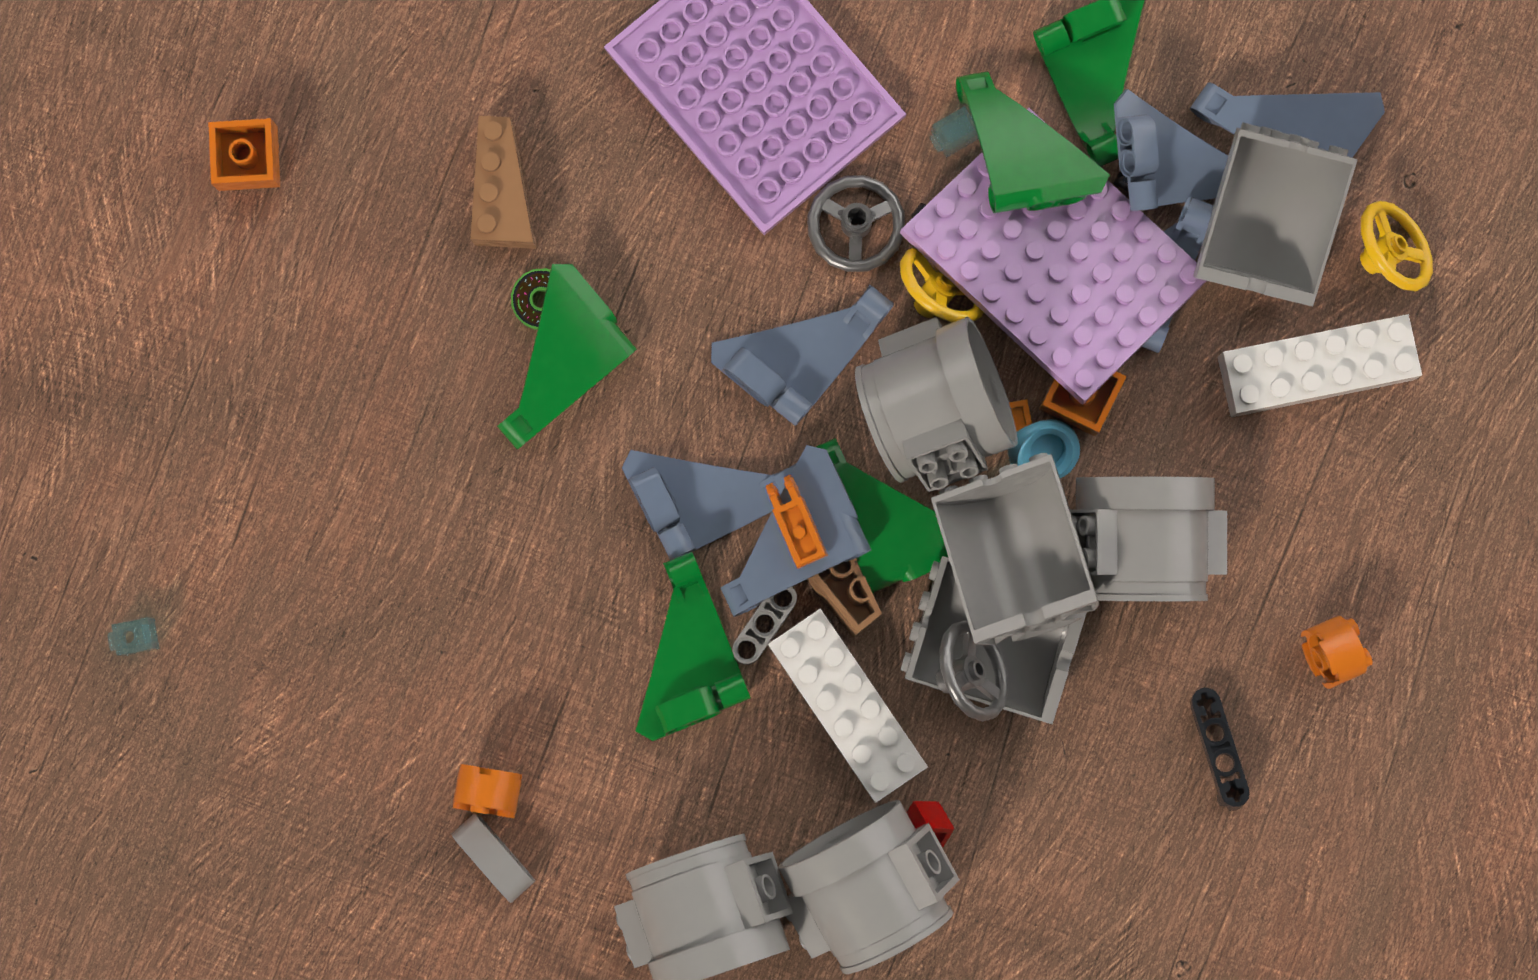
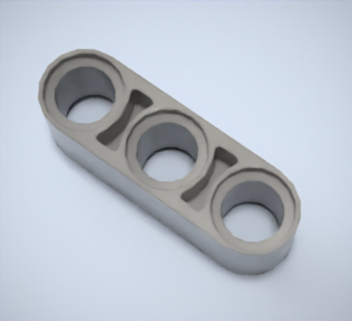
[733,587,797,664]
[451,813,535,903]

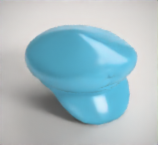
[1008,419,1080,478]

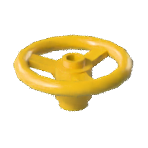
[1360,201,1433,292]
[900,247,984,323]

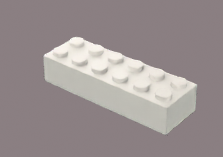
[1218,314,1422,417]
[768,608,928,803]

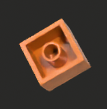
[208,118,280,191]
[1039,371,1127,436]

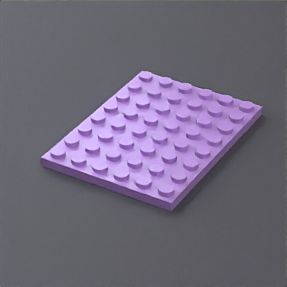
[604,0,906,235]
[900,108,1207,405]

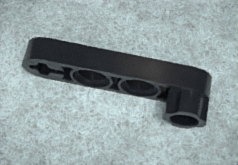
[1190,688,1250,811]

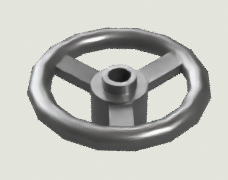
[807,175,905,272]
[936,621,1009,721]

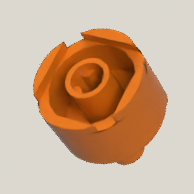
[1301,616,1373,689]
[453,764,522,818]

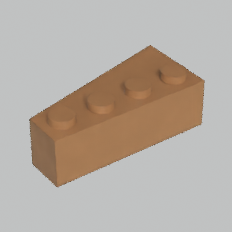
[470,116,536,249]
[806,558,882,638]

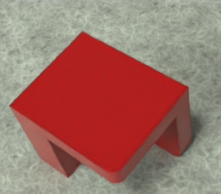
[907,801,955,848]

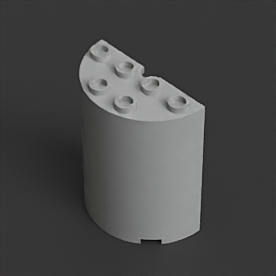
[1193,122,1358,307]
[931,453,1099,645]
[900,556,1087,725]

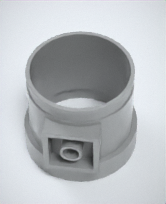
[855,317,1018,492]
[1070,477,1227,601]
[778,800,960,974]
[614,834,793,980]

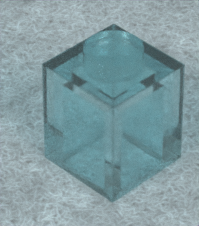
[929,106,979,158]

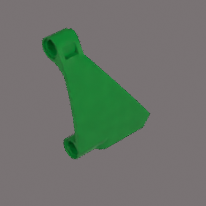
[1033,0,1144,167]
[956,71,1110,213]
[497,264,637,450]
[816,438,949,593]
[635,552,751,741]

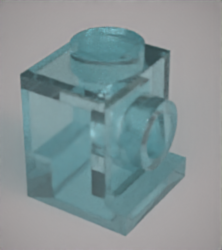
[107,617,160,656]

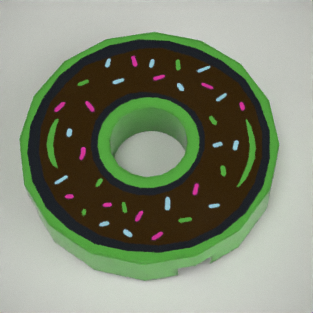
[511,268,550,330]

